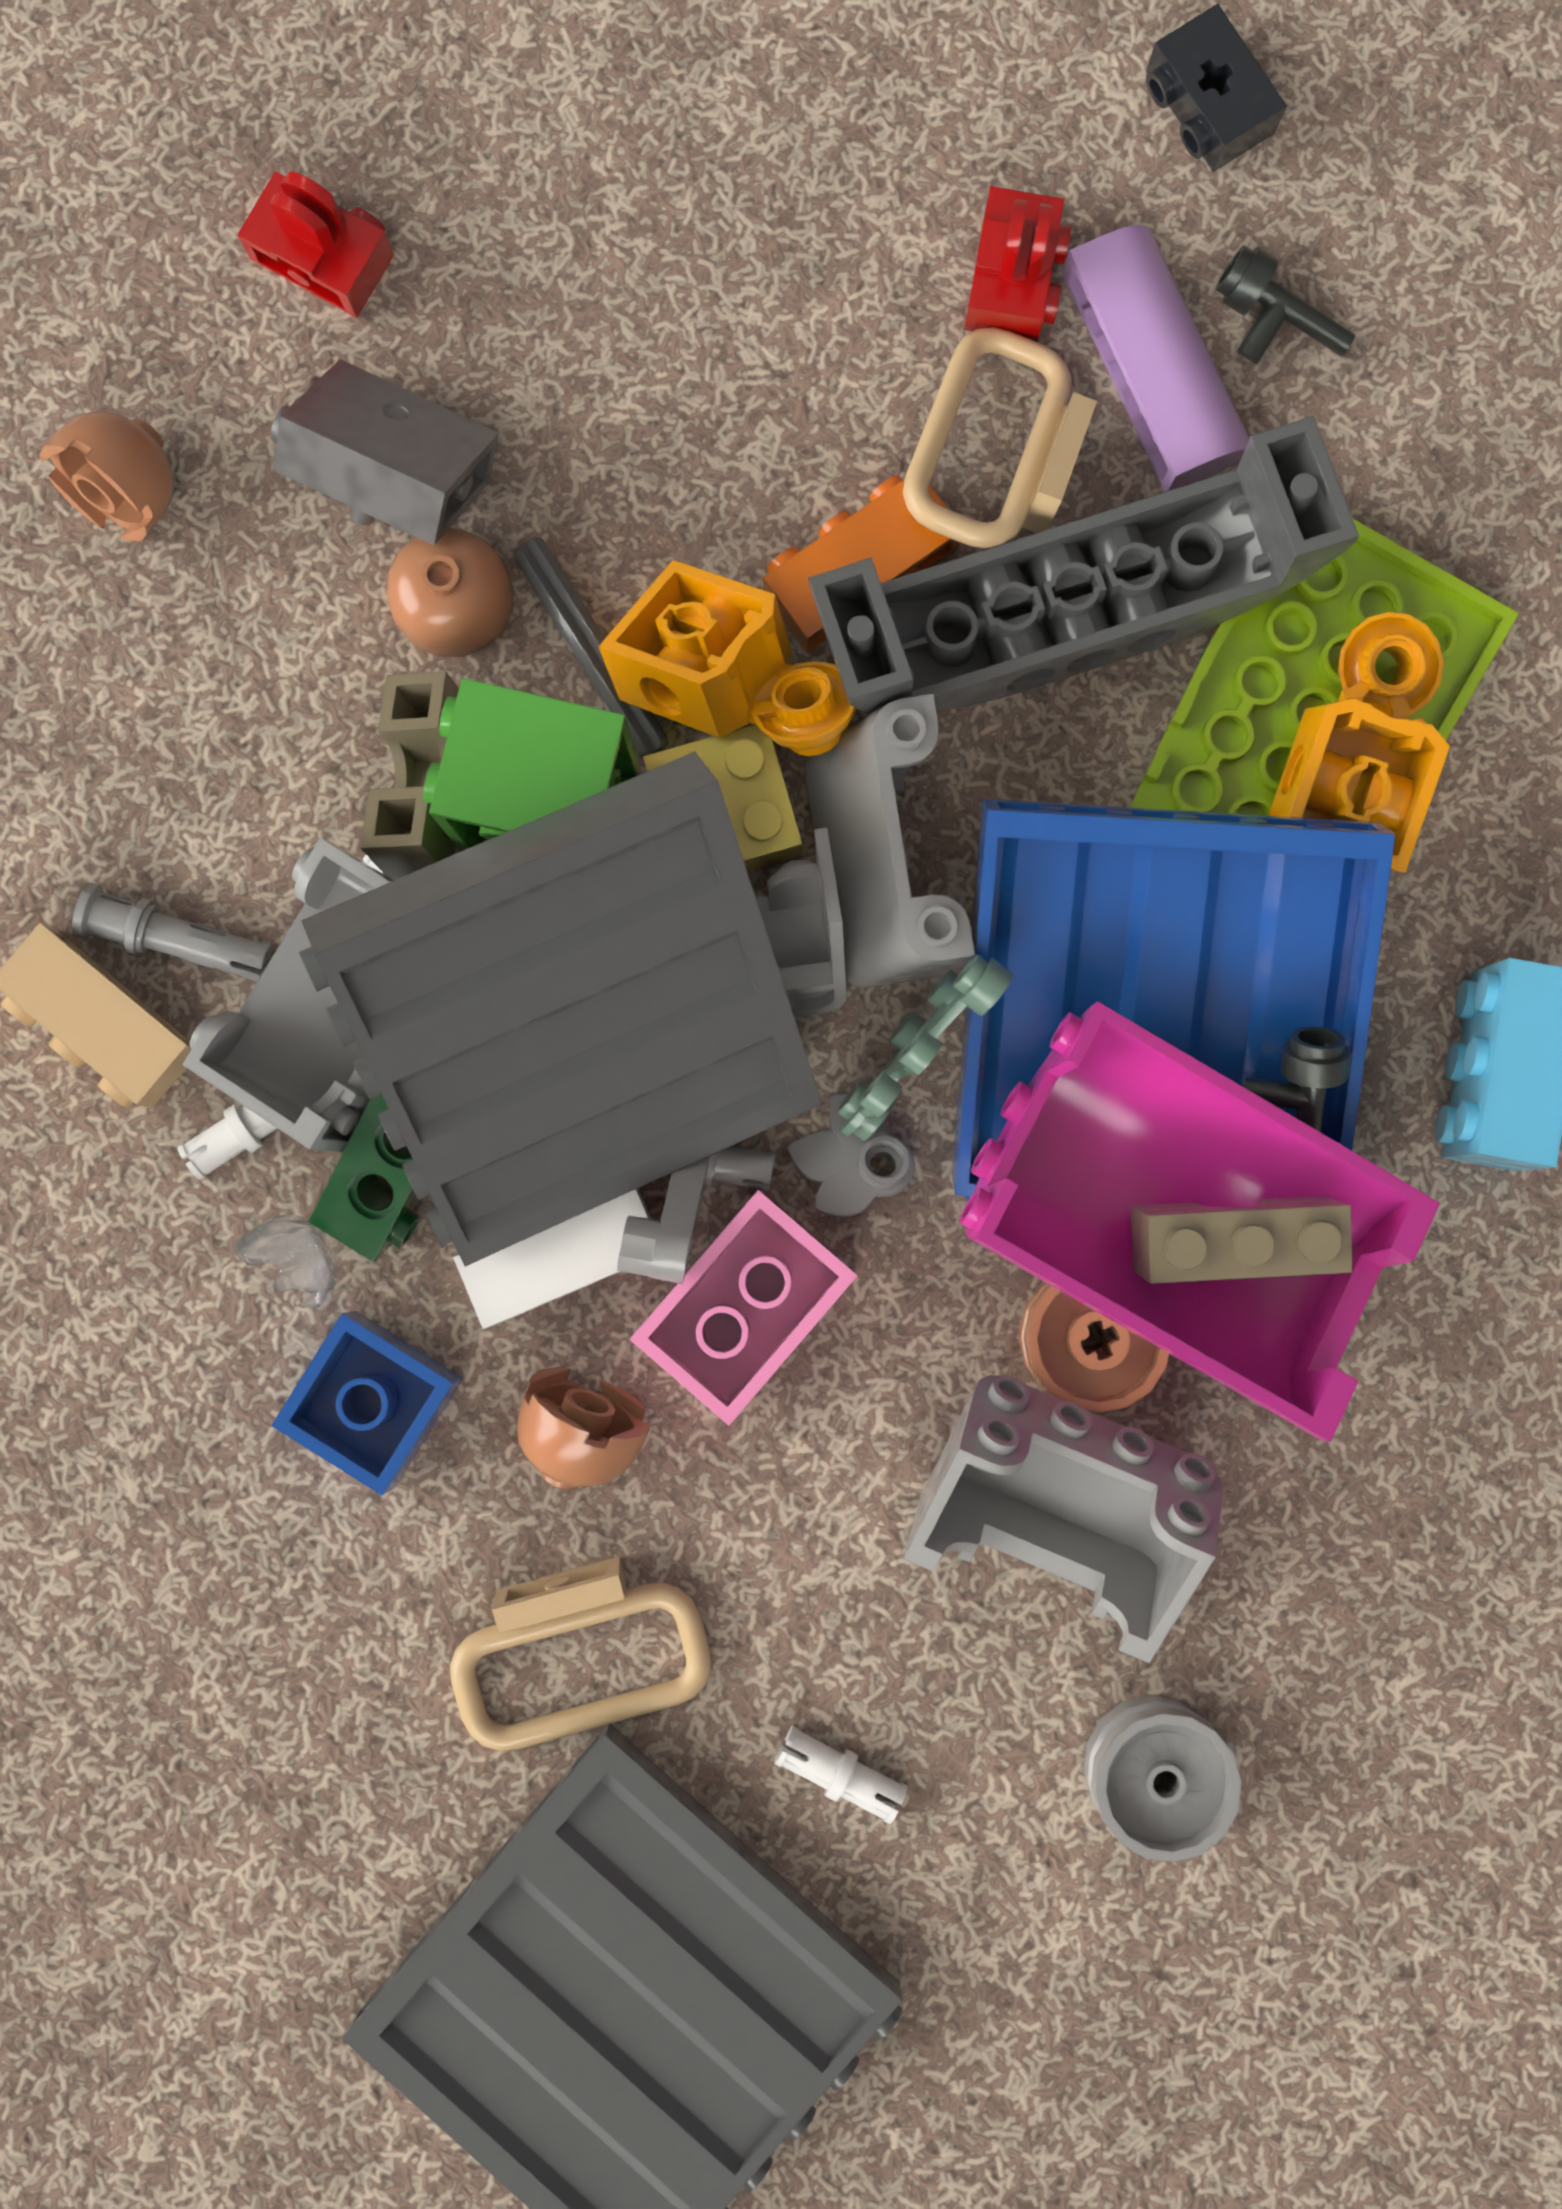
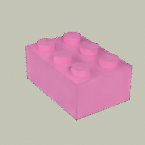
[629,1190,858,1426]

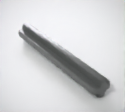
[514,537,668,759]

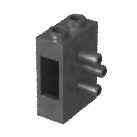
[271,359,499,545]

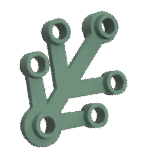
[837,954,1014,1141]

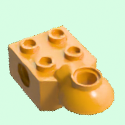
[598,560,856,756]
[1268,612,1450,873]

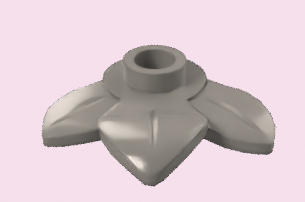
[788,1094,915,1217]

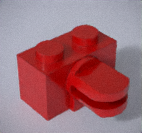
[237,171,394,318]
[964,186,1072,342]

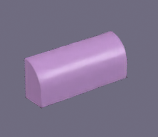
[1062,225,1249,492]

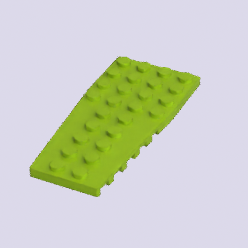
[1129,519,1519,816]

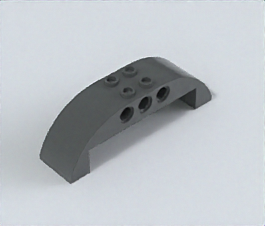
[808,416,1359,712]

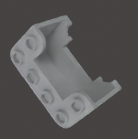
[903,1375,1223,1663]

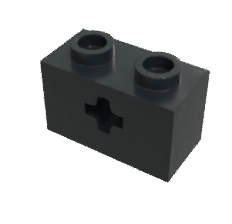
[1146,3,1287,172]

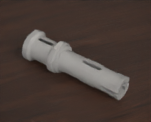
[72,882,273,982]

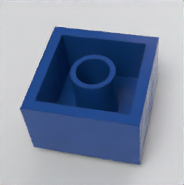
[271,1311,464,1496]

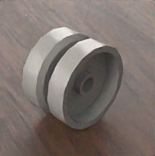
[1083,1695,1242,1862]

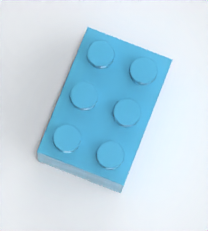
[1435,958,1562,1171]

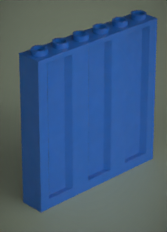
[952,799,1395,1200]

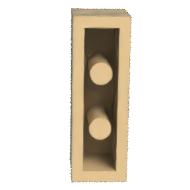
[0,923,191,1108]

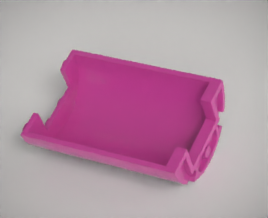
[959,1001,1440,1442]

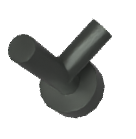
[1215,245,1355,364]
[1244,1026,1351,1132]

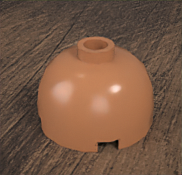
[39,411,174,541]
[387,528,513,657]
[517,1367,650,1489]

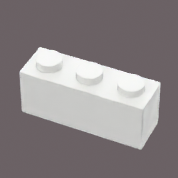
[453,1188,651,1329]

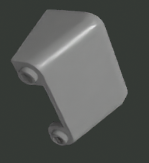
[805,694,975,988]
[182,838,394,1153]

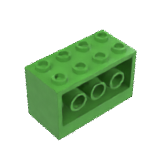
[423,678,641,851]

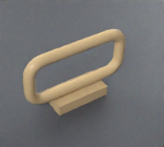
[903,327,1097,549]
[450,1556,712,1751]

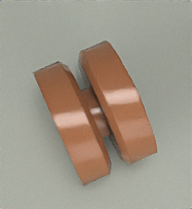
[1018,1282,1169,1413]

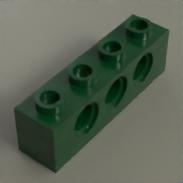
[308,1095,430,1262]

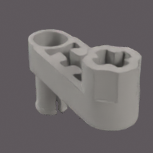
[617,1145,776,1284]

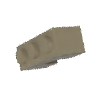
[360,671,459,880]
[1130,1196,1352,1284]

